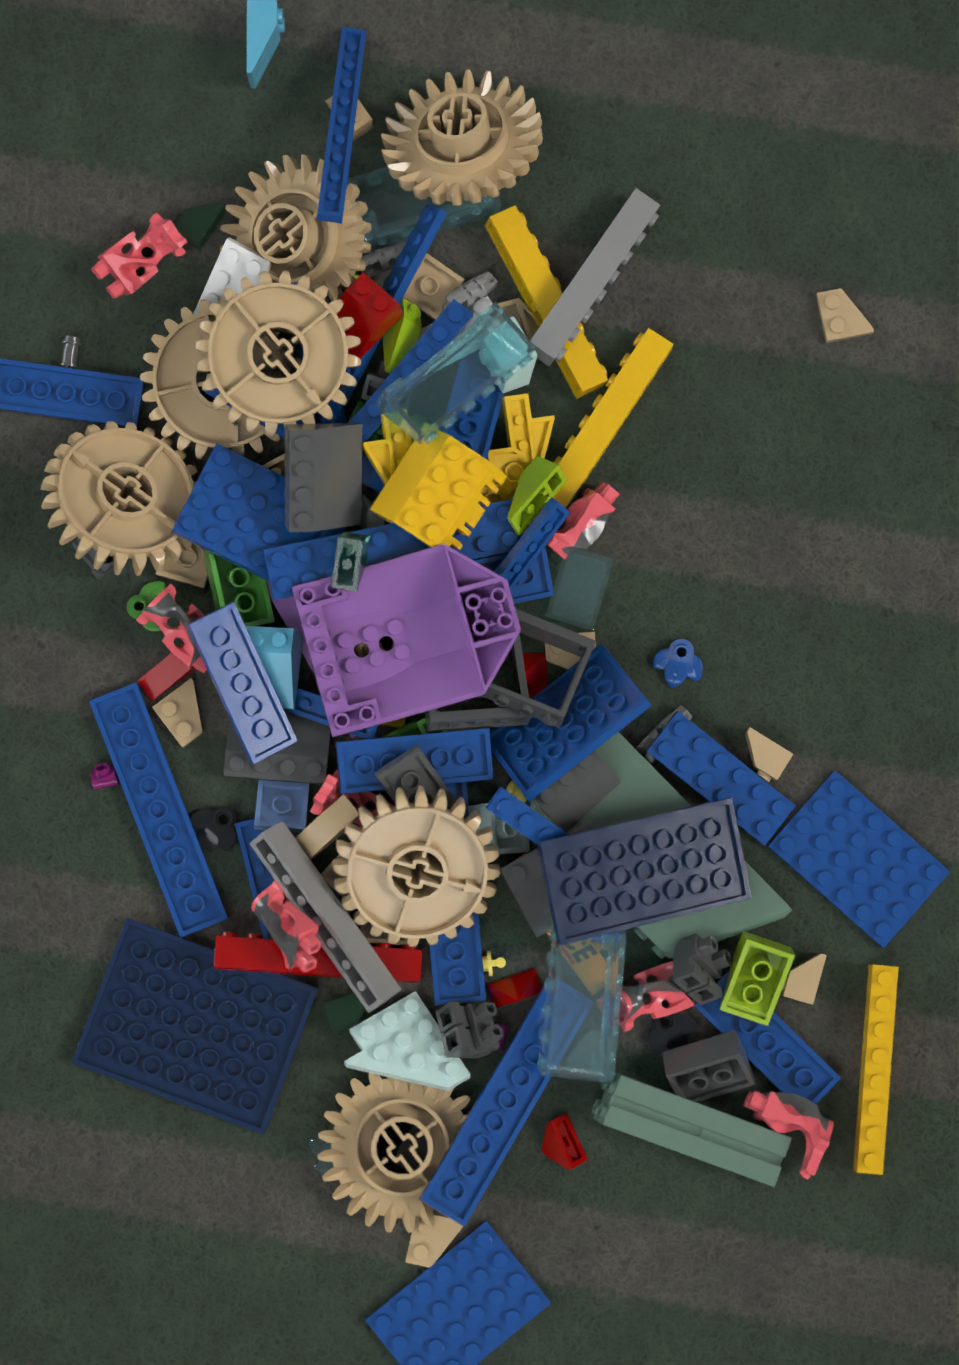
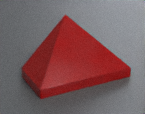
[523,653,547,699]
[487,968,542,1008]
[541,1113,588,1170]

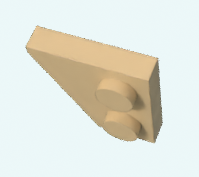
[816,288,874,343]

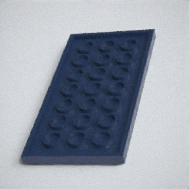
[537,798,752,945]

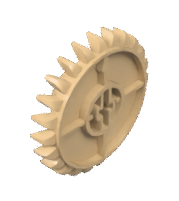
[381,70,543,206]
[220,154,372,304]
[195,271,361,438]
[140,298,302,460]
[40,421,198,576]
[332,786,501,947]
[318,1073,470,1233]

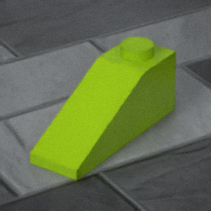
[383,298,421,374]
[507,456,567,535]

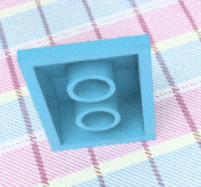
[247,0,285,88]
[245,626,303,710]

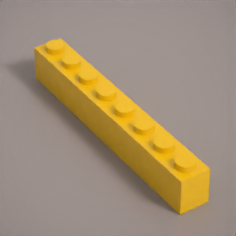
[485,205,608,399]
[553,328,674,509]
[853,964,899,1175]

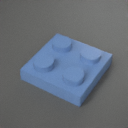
[254,780,309,833]

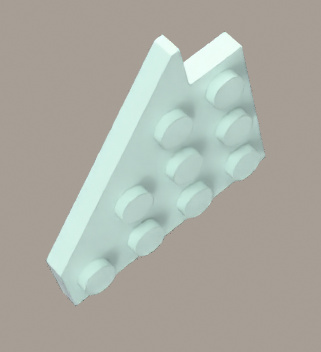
[344,991,470,1091]

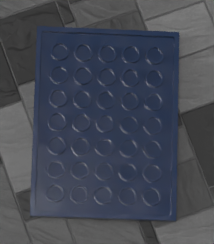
[71,918,319,1135]

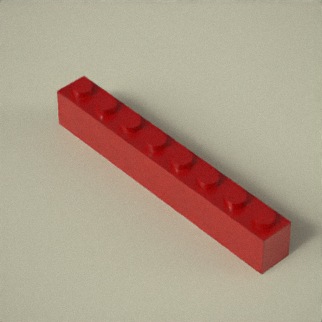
[214,932,422,983]

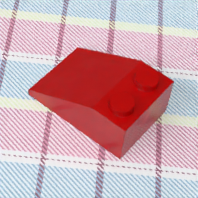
[337,272,403,359]

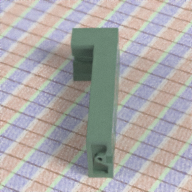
[592,1070,792,1187]

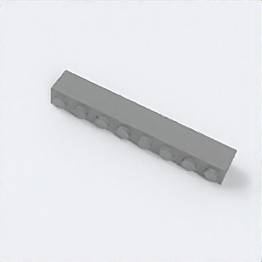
[530,188,660,367]
[250,821,402,1013]

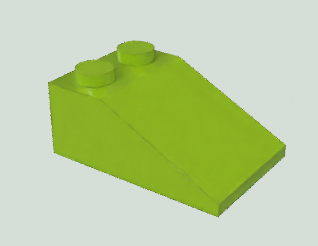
[719,931,795,1026]

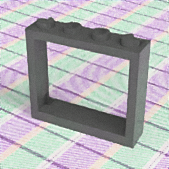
[477,609,596,728]
[425,633,531,732]

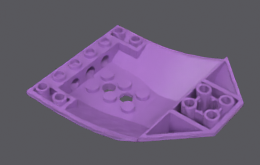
[292,543,521,737]

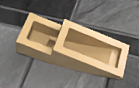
[295,795,360,860]

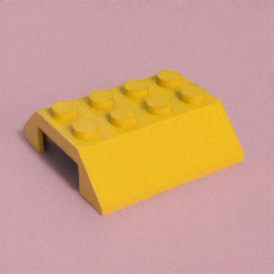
[370,423,507,550]

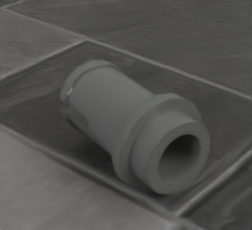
[60,336,81,369]

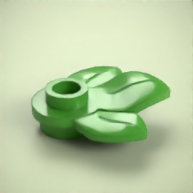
[127,581,165,631]

